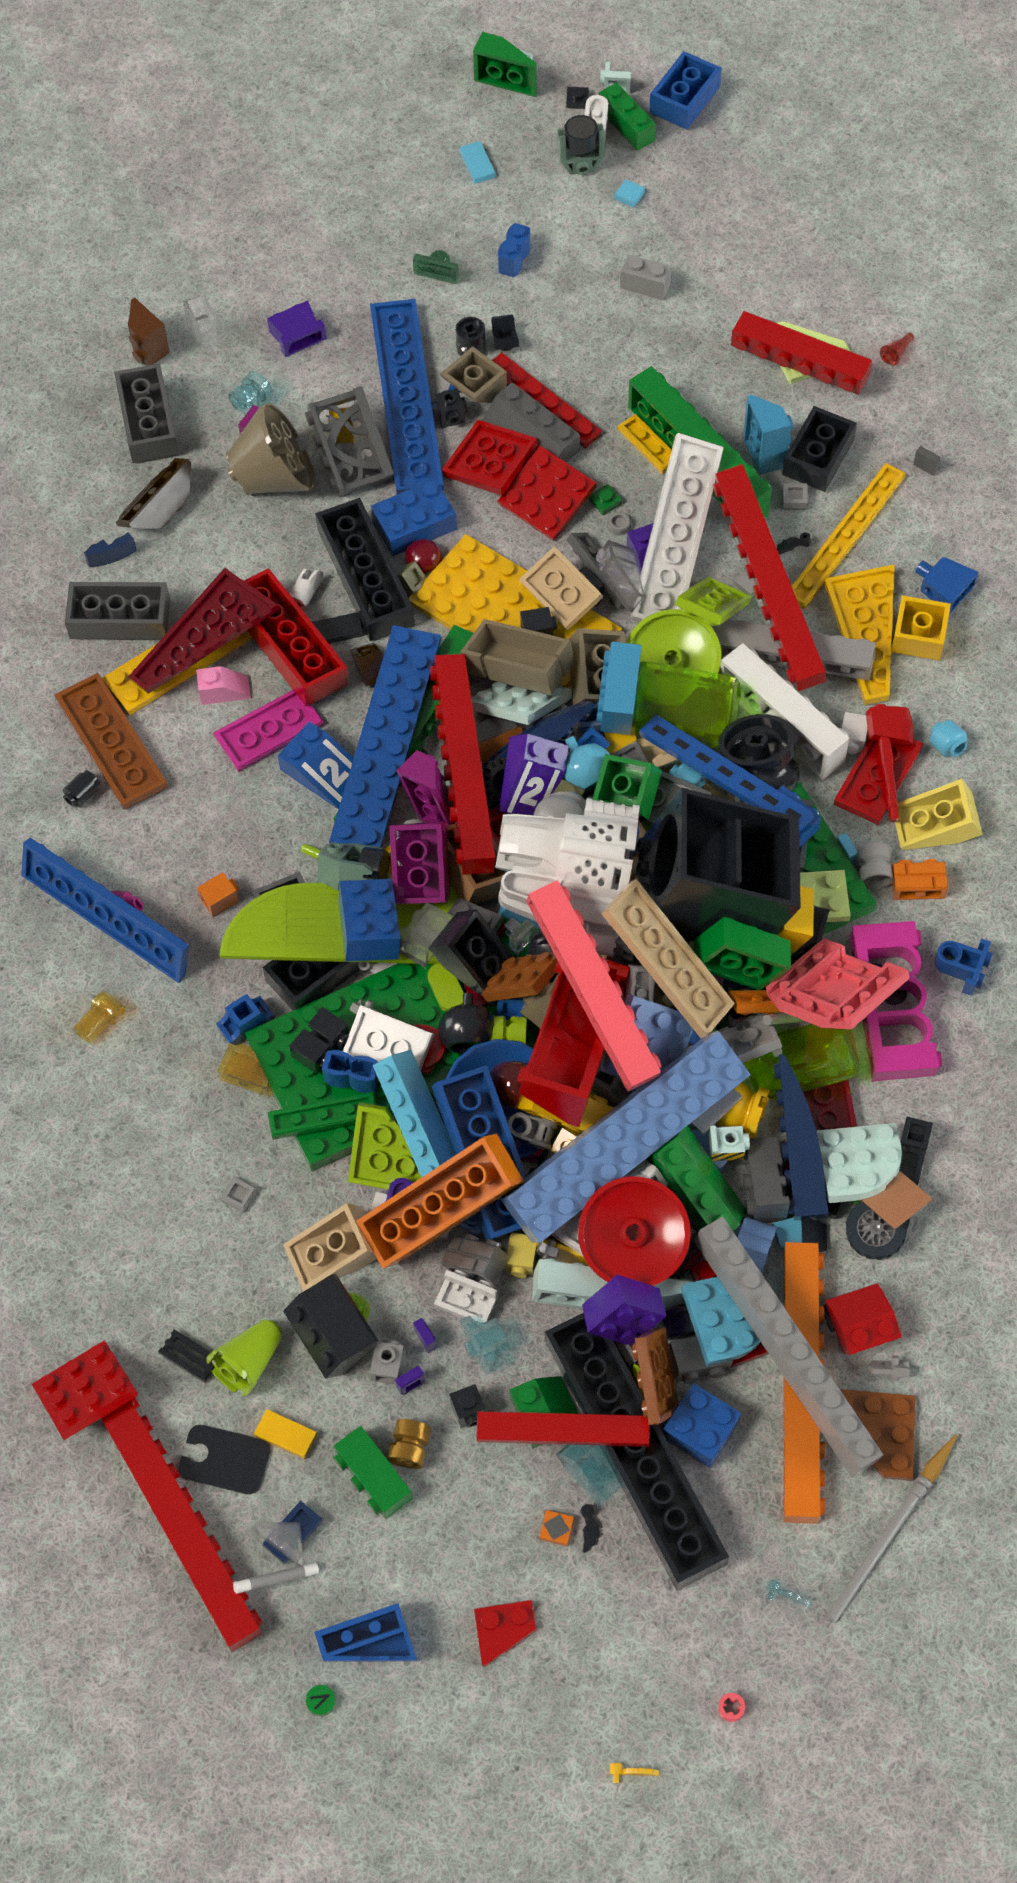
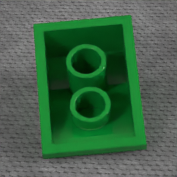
[473,32,537,97]

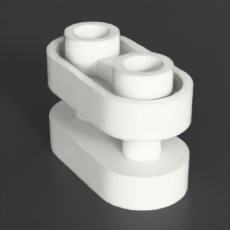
[585,95,608,142]

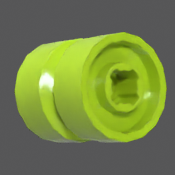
[491,1016,527,1044]

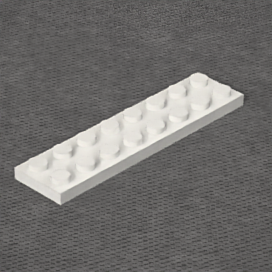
[630,433,723,621]

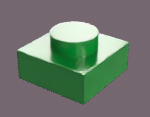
[589,484,622,515]

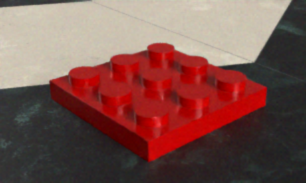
[441,420,539,496]
[497,446,597,541]
[32,1340,138,1440]

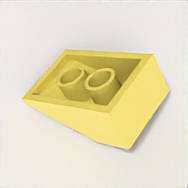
[895,779,983,850]

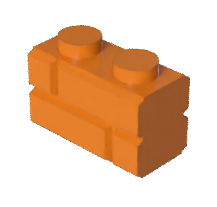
[892,859,948,900]

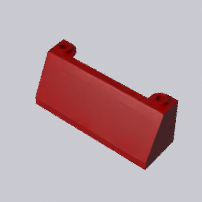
[517,959,630,1127]

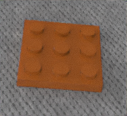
[632,1327,679,1425]

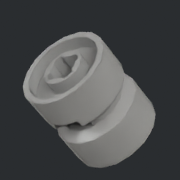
[857,842,894,889]

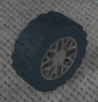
[846,1202,907,1260]

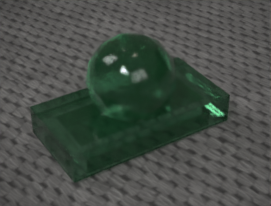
[413,250,459,284]

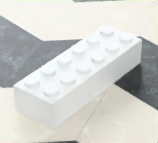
[719,643,849,781]

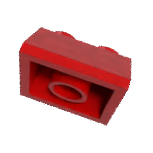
[825,1283,902,1355]

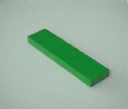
[267,1092,376,1140]

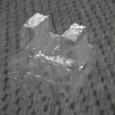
[505,918,535,954]

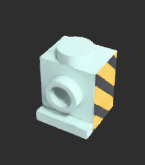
[708,1126,750,1161]

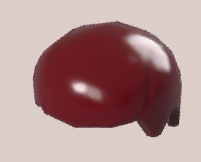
[405,539,443,574]

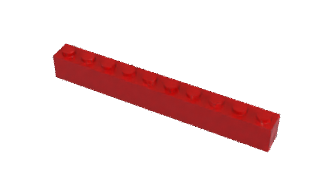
[713,464,826,692]
[430,654,495,875]
[101,1397,263,1652]

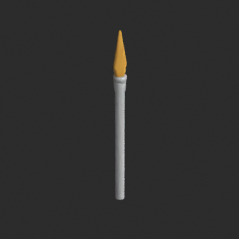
[826,1434,957,1623]

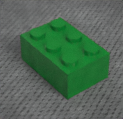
[694,917,791,990]

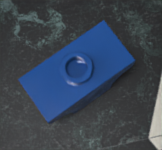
[216,994,275,1047]

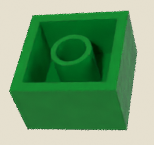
[593,754,662,820]

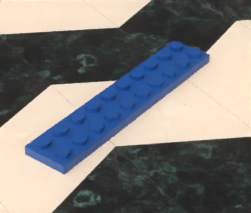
[370,299,444,494]
[329,625,441,849]

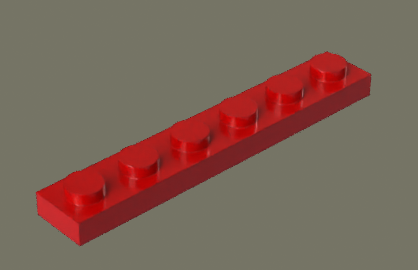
[492,352,602,449]

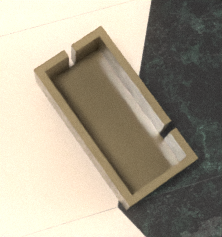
[460,619,575,695]

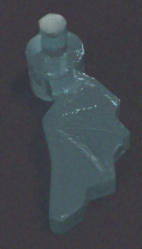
[766,1580,812,1609]

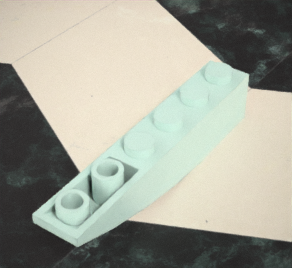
[532,1259,693,1309]

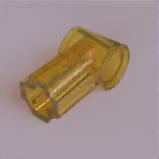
[73,991,126,1044]

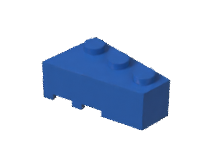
[314,1603,417,1662]

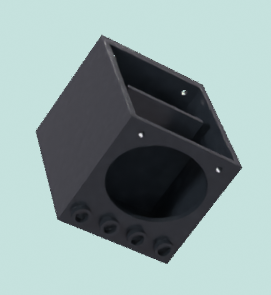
[636,788,801,942]

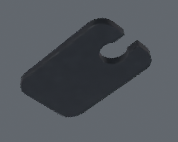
[178,1425,270,1495]

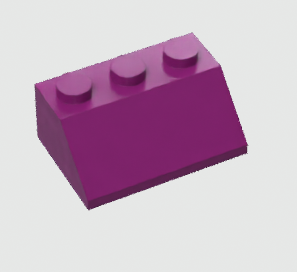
[397,750,455,826]
[390,822,450,904]

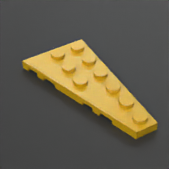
[824,564,895,705]

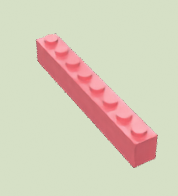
[526,880,661,1092]

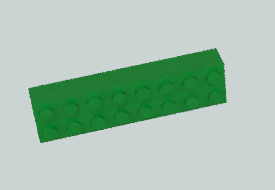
[628,366,772,518]

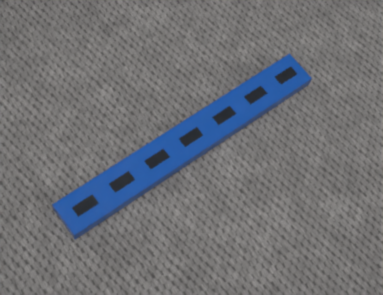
[639,715,814,832]

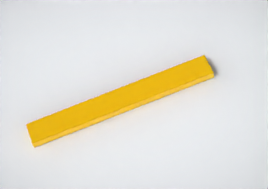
[792,463,906,610]

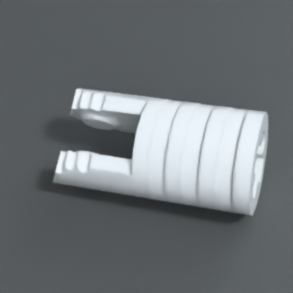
[289,569,323,611]

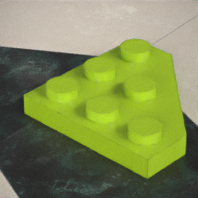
[348,1102,422,1190]

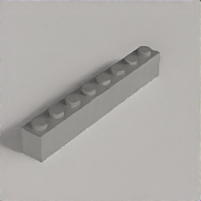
[710,620,876,681]

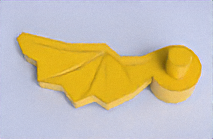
[610,1763,659,1784]

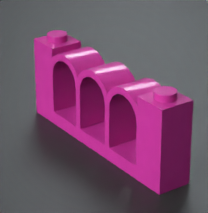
[849,921,942,1082]

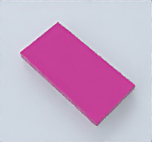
[213,690,324,772]

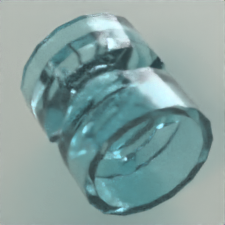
[228,371,272,415]

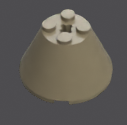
[225,402,315,495]

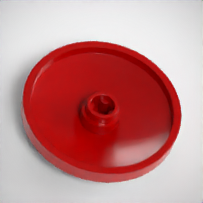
[578,1176,690,1286]

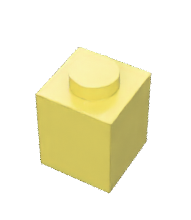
[505,1232,537,1278]

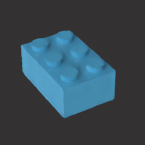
[596,641,641,735]

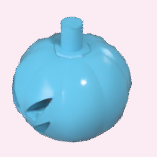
[561,736,610,793]

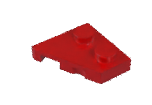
[474,1600,536,1667]

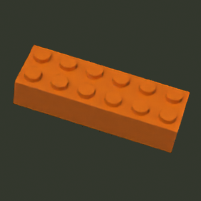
[356,1134,525,1269]

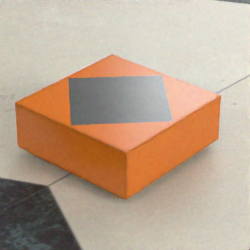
[539,1510,574,1546]

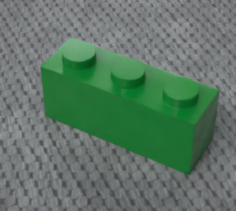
[599,82,656,151]
[333,1425,413,1519]

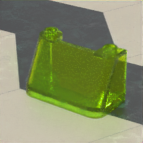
[632,662,742,748]
[744,1024,860,1100]

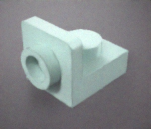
[600,62,631,94]

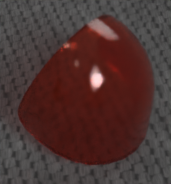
[490,1060,528,1109]

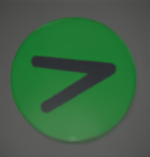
[305,1685,336,1716]

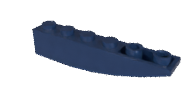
[482,700,595,809]
[774,1055,828,1221]

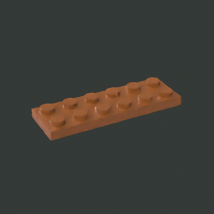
[54,673,168,810]

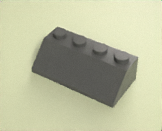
[482,383,580,463]

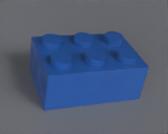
[649,51,722,130]
[371,479,457,557]
[338,879,400,961]

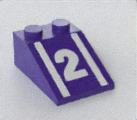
[499,734,569,815]

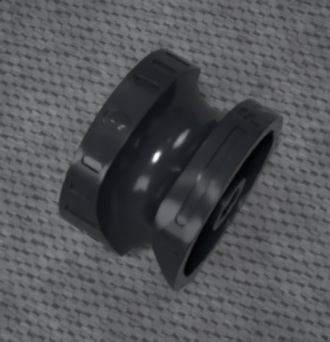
[718,714,800,797]

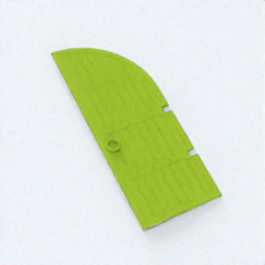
[219,883,459,964]

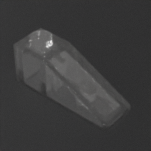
[596,540,645,613]

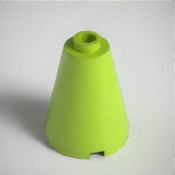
[207,1319,282,1396]

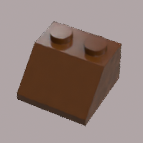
[128,297,170,366]

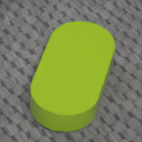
[428,963,464,1011]

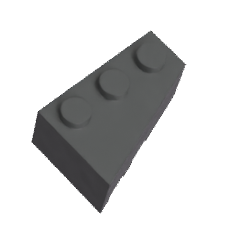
[740,1136,790,1223]

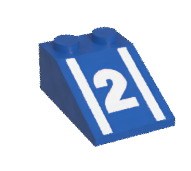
[277,721,354,809]

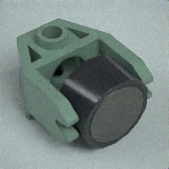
[557,115,605,175]
[318,843,389,890]

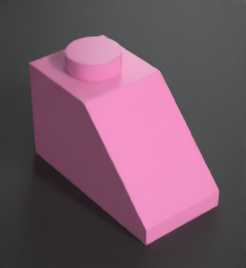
[196,666,251,705]

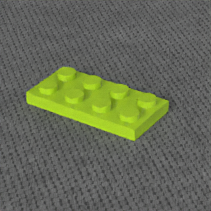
[675,576,752,626]

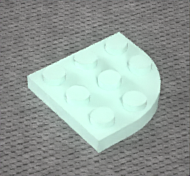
[471,682,572,725]
[817,1123,902,1203]

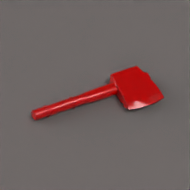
[865,704,914,823]

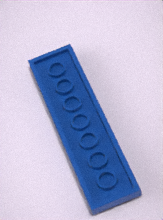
[21,838,189,983]

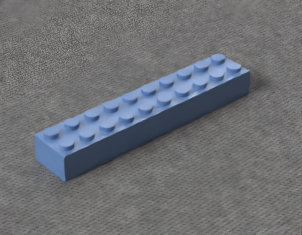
[499,1031,750,1243]

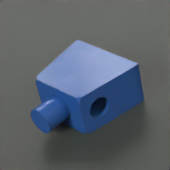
[915,557,978,614]

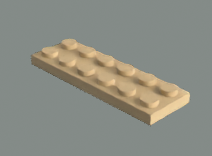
[601,879,735,1038]

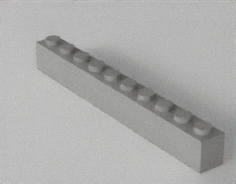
[694,1217,883,1478]

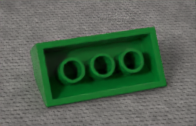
[646,1126,746,1232]

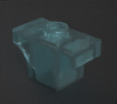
[460,1315,509,1376]

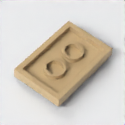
[519,546,603,631]

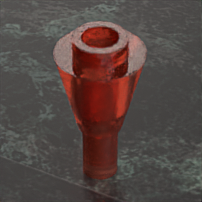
[880,332,914,366]

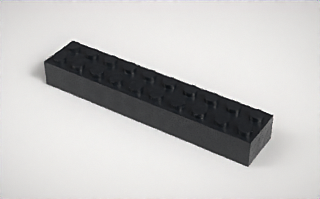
[545,1313,729,1591]

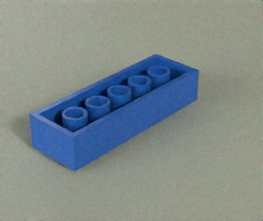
[432,1065,527,1241]

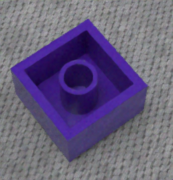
[582,1275,666,1346]

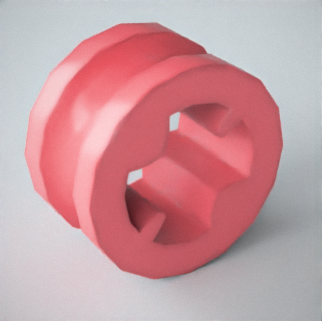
[718,1693,745,1722]

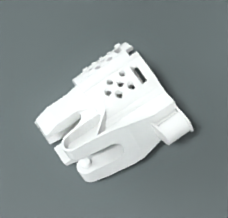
[496,798,640,958]

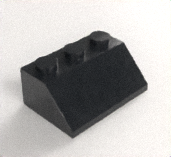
[283,1274,379,1379]

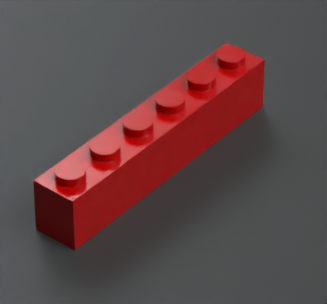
[731,311,872,395]

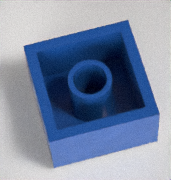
[663,1383,742,1468]

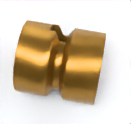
[387,1419,432,1469]

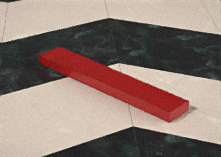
[476,1411,649,1447]

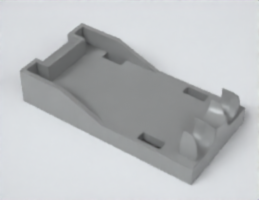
[687,1013,782,1063]

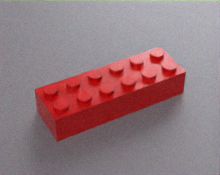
[243,568,348,706]

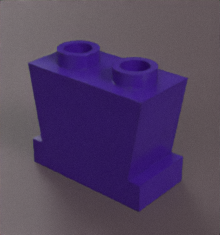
[267,300,326,357]

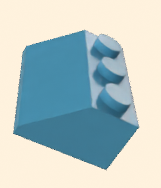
[743,395,793,475]

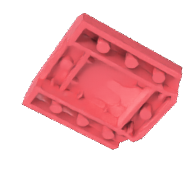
[766,938,909,1029]

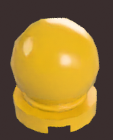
[715,1082,770,1139]

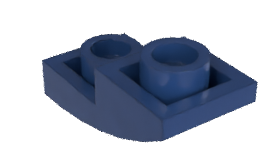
[84,532,137,568]

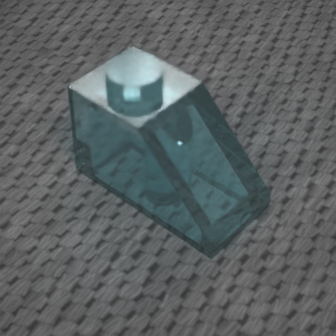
[556,1445,620,1506]

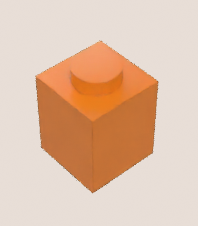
[197,872,240,917]

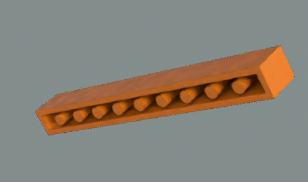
[783,1242,825,1524]

